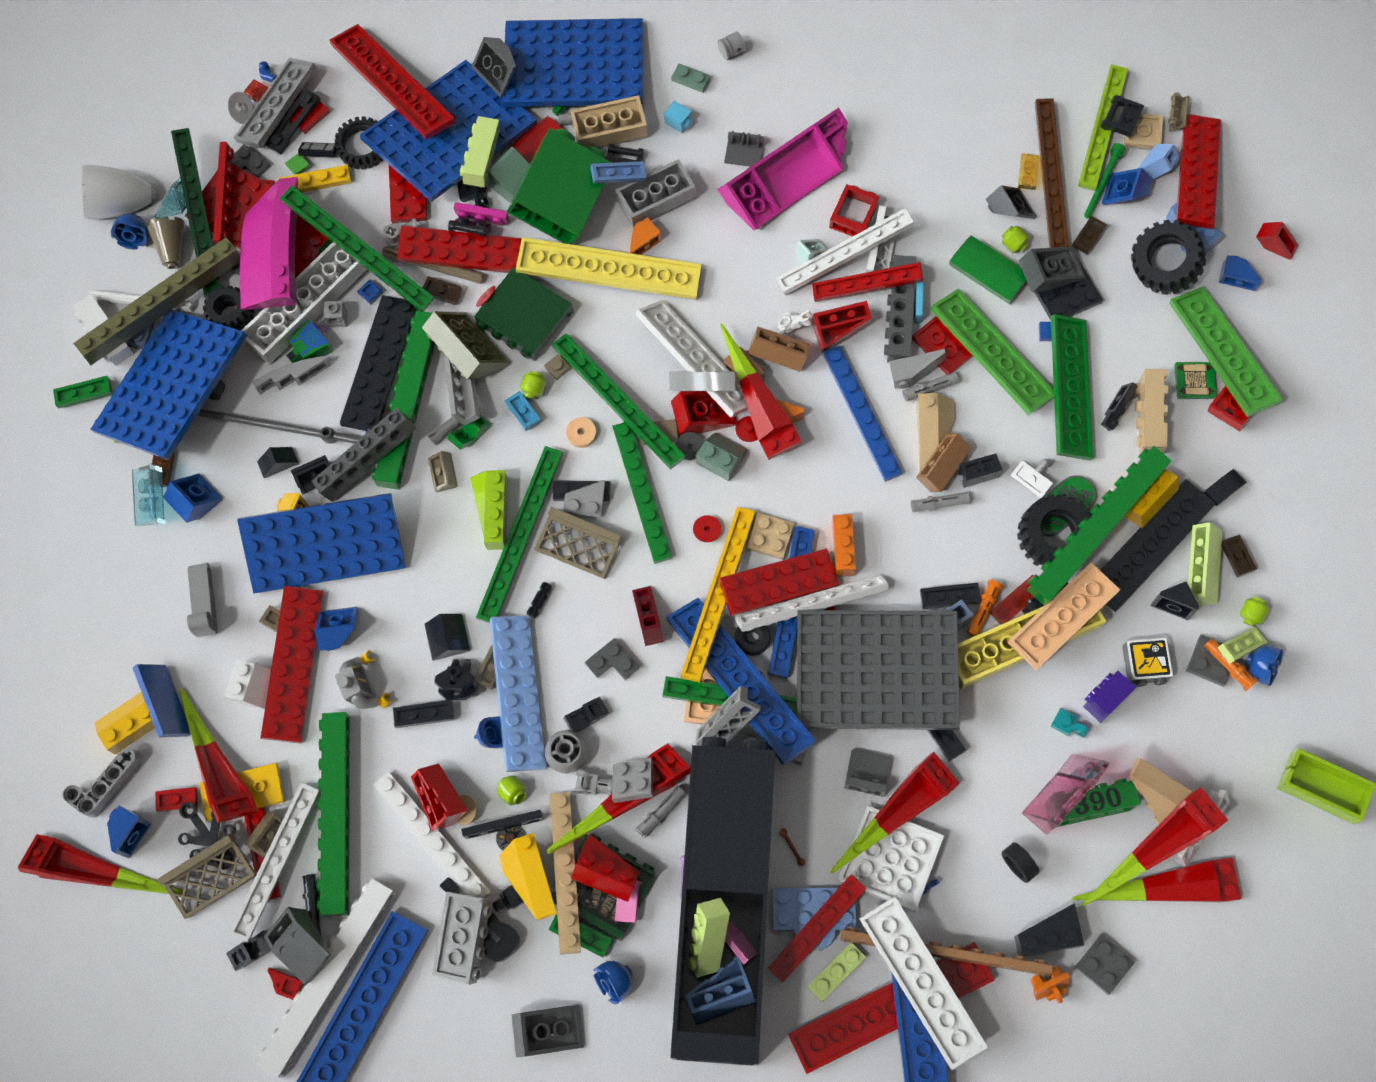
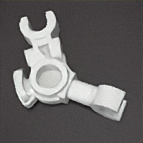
[777,310,812,335]

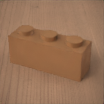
[748,326,810,372]
[916,433,972,492]

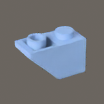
[1138,144,1180,179]

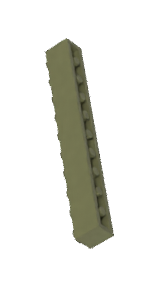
[73,238,240,365]

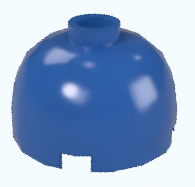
[111,213,149,250]
[1246,645,1283,686]
[593,960,633,1005]

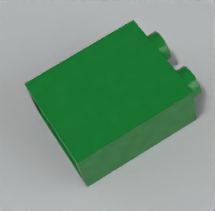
[507,128,612,245]

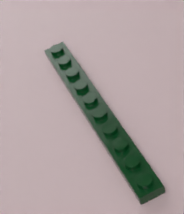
[171,128,221,299]

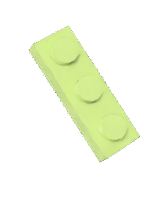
[1218,627,1267,664]
[807,943,866,1002]

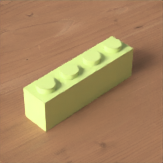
[460,116,500,187]
[1188,523,1222,606]
[687,898,730,978]

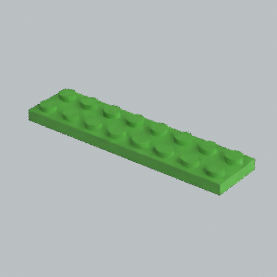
[1169,286,1283,417]
[930,288,1054,416]

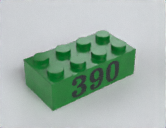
[1047,778,1141,828]

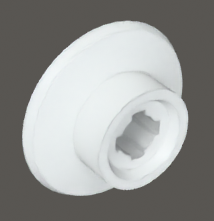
[227,91,253,124]

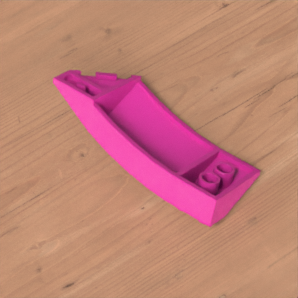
[717,107,848,230]
[240,177,298,310]

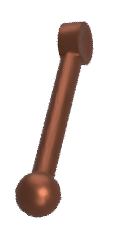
[779,828,805,866]

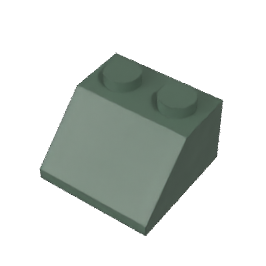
[696,432,748,481]

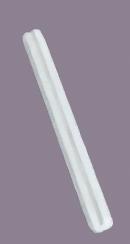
[87,289,193,312]

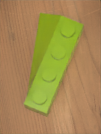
[470,470,508,550]

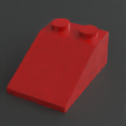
[671,391,738,435]

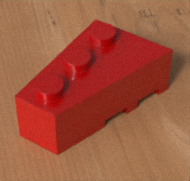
[811,300,872,354]
[411,763,468,832]
[571,834,640,902]

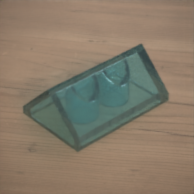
[154,176,186,219]
[132,465,165,526]

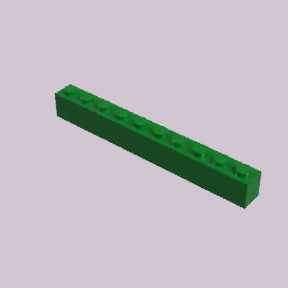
[372,311,435,490]
[1027,446,1172,606]
[317,712,350,917]

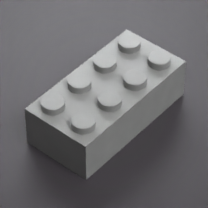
[615,159,696,227]

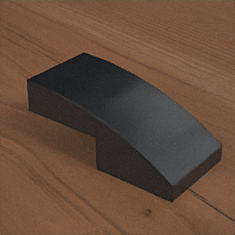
[1203,469,1247,507]
[563,696,609,733]
[226,930,271,971]

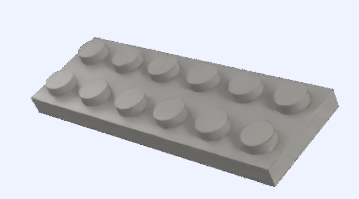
[234,58,317,148]

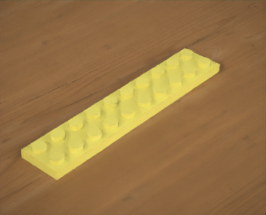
[516,237,701,300]

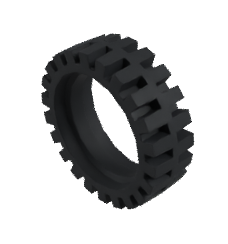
[335,116,383,170]

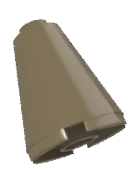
[147,217,184,269]

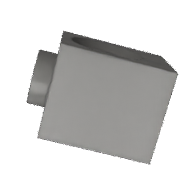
[324,301,347,328]

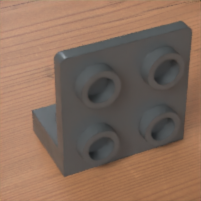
[844,749,891,797]

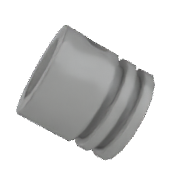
[718,31,745,60]

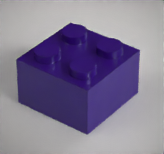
[1083,671,1136,723]

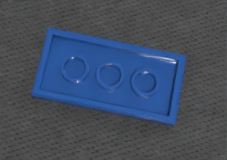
[132,664,191,738]

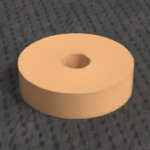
[566,417,597,448]

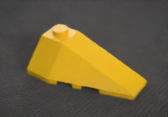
[499,833,557,921]

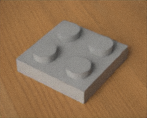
[612,758,653,803]

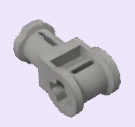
[383,218,419,247]
[573,771,612,796]

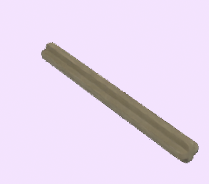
[382,246,484,284]

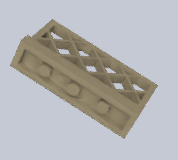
[534,507,623,579]
[157,832,256,919]

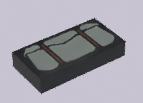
[298,142,337,157]

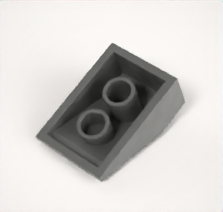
[471,37,516,97]
[1018,246,1086,292]
[511,1005,584,1058]

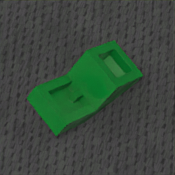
[447,414,491,450]

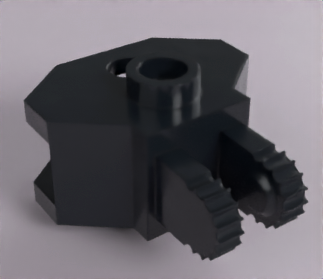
[434,659,478,700]

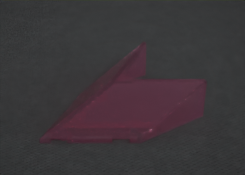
[1022,754,1109,835]

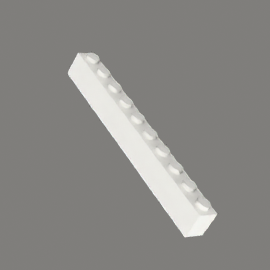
[257,879,396,1078]

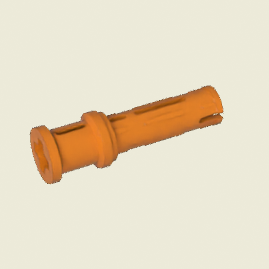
[966,579,1004,637]
[1203,638,1259,692]

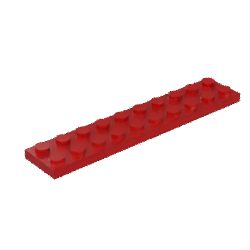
[329,24,456,140]
[788,942,995,1074]

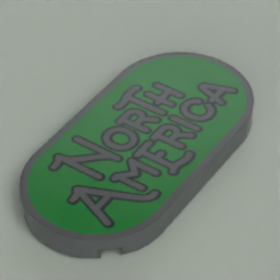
[1041,475,1096,536]

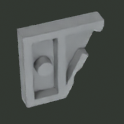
[563,480,605,518]

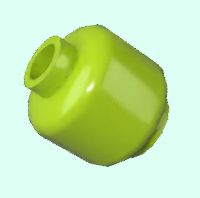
[1001,226,1029,253]
[520,371,546,399]
[1240,596,1270,627]
[497,775,527,806]

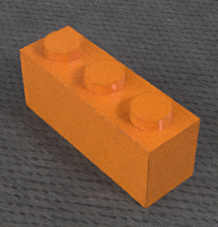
[831,514,856,577]

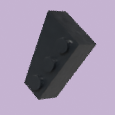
[1014,903,1084,957]

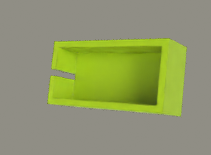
[1277,748,1376,825]

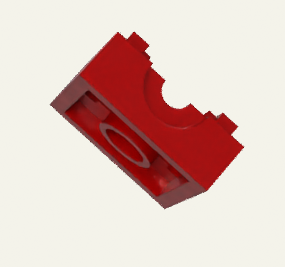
[1207,385,1251,432]

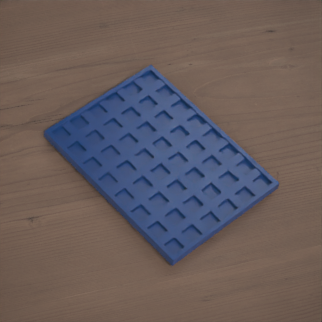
[502,18,643,107]
[360,60,537,202]
[90,310,248,460]

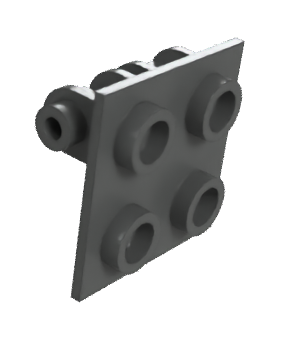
[724,130,764,167]

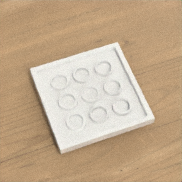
[838,805,944,913]

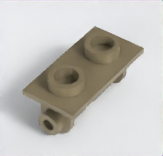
[1168,92,1189,132]

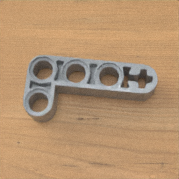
[187,563,218,637]
[63,748,142,818]

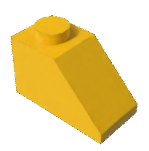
[277,493,309,511]

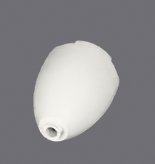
[82,165,156,219]

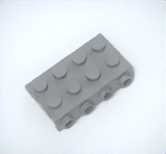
[432,891,492,985]

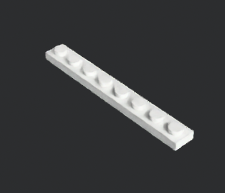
[776,208,915,295]
[735,574,888,632]
[373,771,491,898]
[229,783,320,943]

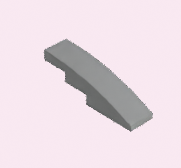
[252,356,330,395]

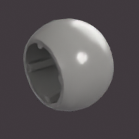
[545,730,588,774]

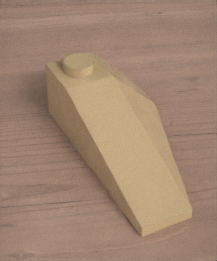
[916,393,955,472]
[1129,758,1193,825]

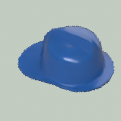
[474,716,503,748]

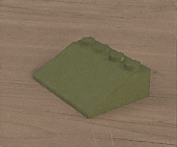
[422,311,511,379]

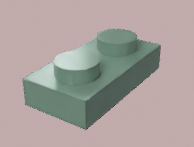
[671,63,710,93]

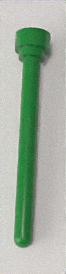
[1084,143,1126,219]

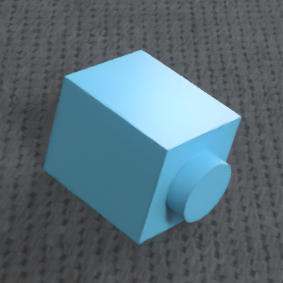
[664,101,692,133]

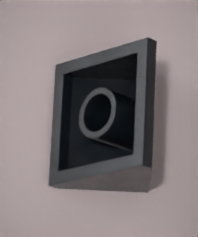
[1151,582,1199,620]
[424,614,471,661]

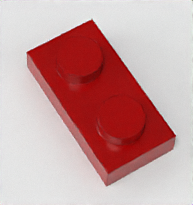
[155,787,198,812]

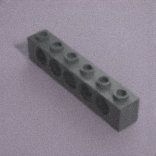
[884,255,916,363]
[312,407,417,502]

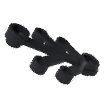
[178,802,236,870]

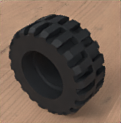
[1131,220,1206,295]
[1017,494,1092,566]

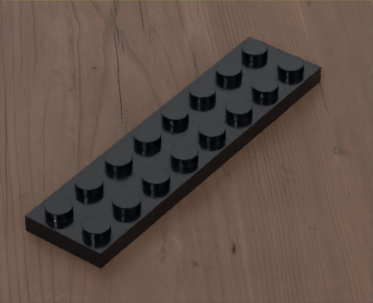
[340,295,417,432]
[1100,479,1216,612]

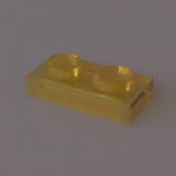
[1018,153,1040,190]

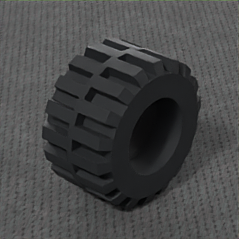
[203,285,254,331]

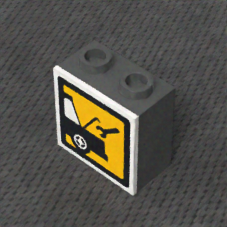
[1122,638,1173,687]

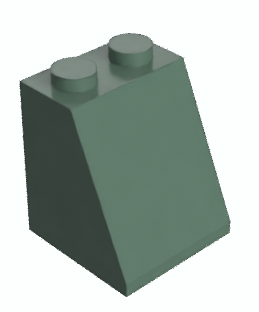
[488,147,530,203]

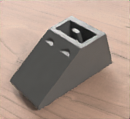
[264,907,331,985]

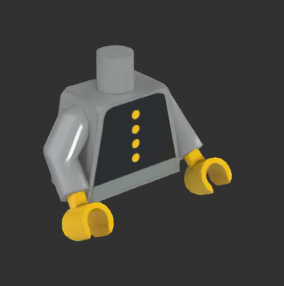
[335,650,392,709]

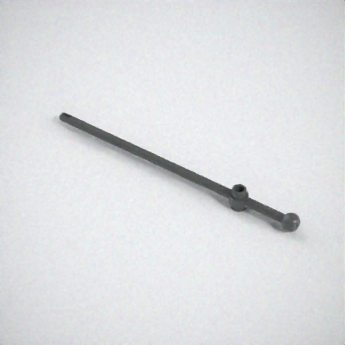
[197,409,362,444]

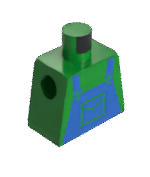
[286,320,333,363]

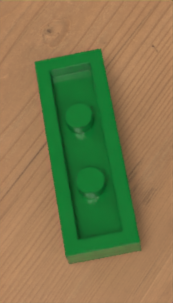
[53,376,113,409]
[548,914,613,958]

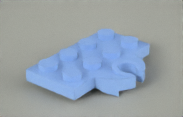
[772,888,856,951]

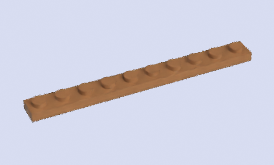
[840,927,1053,976]

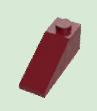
[632,586,664,646]

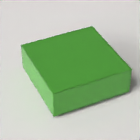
[285,154,311,175]

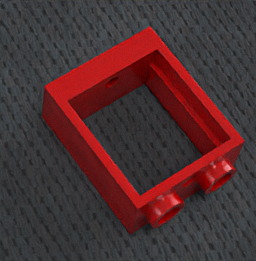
[829,184,880,237]

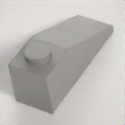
[889,349,946,389]

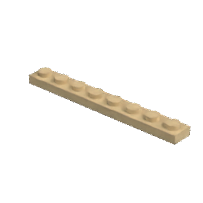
[550,792,581,955]

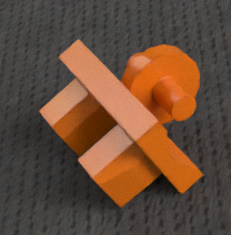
[1031,965,1070,1004]

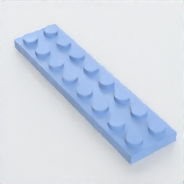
[490,616,546,772]

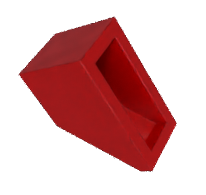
[1256,222,1298,260]

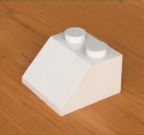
[224,659,271,710]

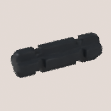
[527,582,552,618]

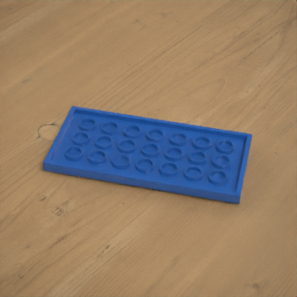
[237,493,406,594]

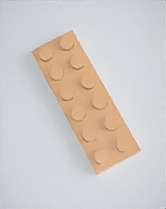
[1007,563,1120,671]

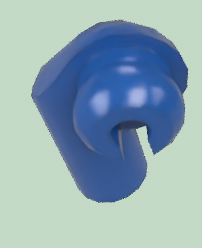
[259,61,277,83]

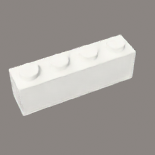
[72,294,134,366]

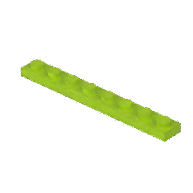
[1078,64,1128,191]

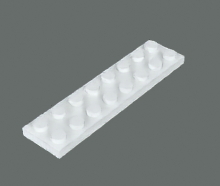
[635,300,748,418]
[859,896,988,1070]

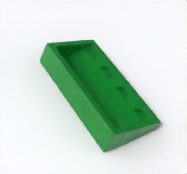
[949,235,1027,305]

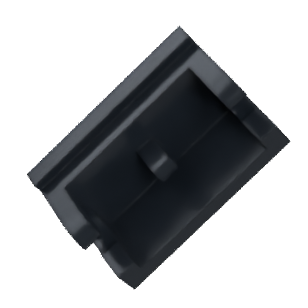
[959,453,1003,488]
[290,455,330,494]

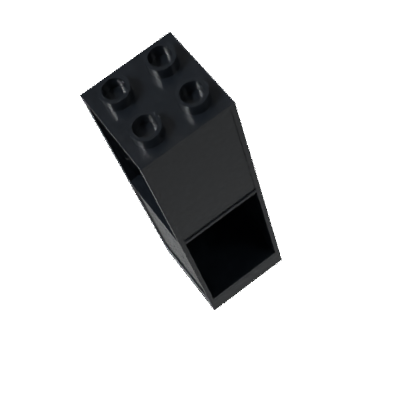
[670,737,775,1066]

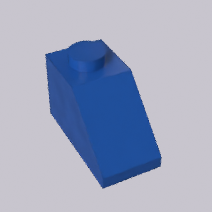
[1219,255,1261,291]

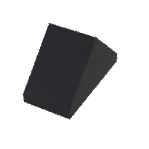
[257,447,299,478]

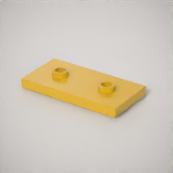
[199,763,285,822]

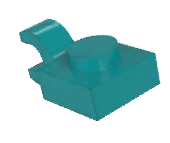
[1050,708,1089,738]

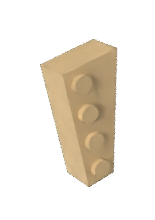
[1134,369,1168,453]

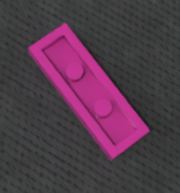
[453,202,510,225]

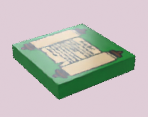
[1174,362,1217,399]

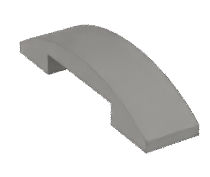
[669,371,737,391]

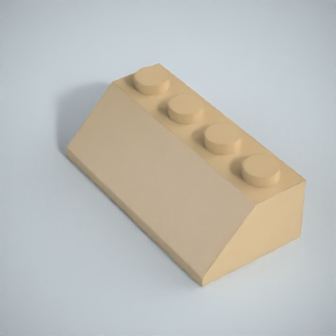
[570,95,648,148]

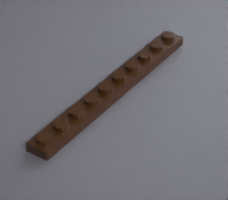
[1035,98,1069,248]

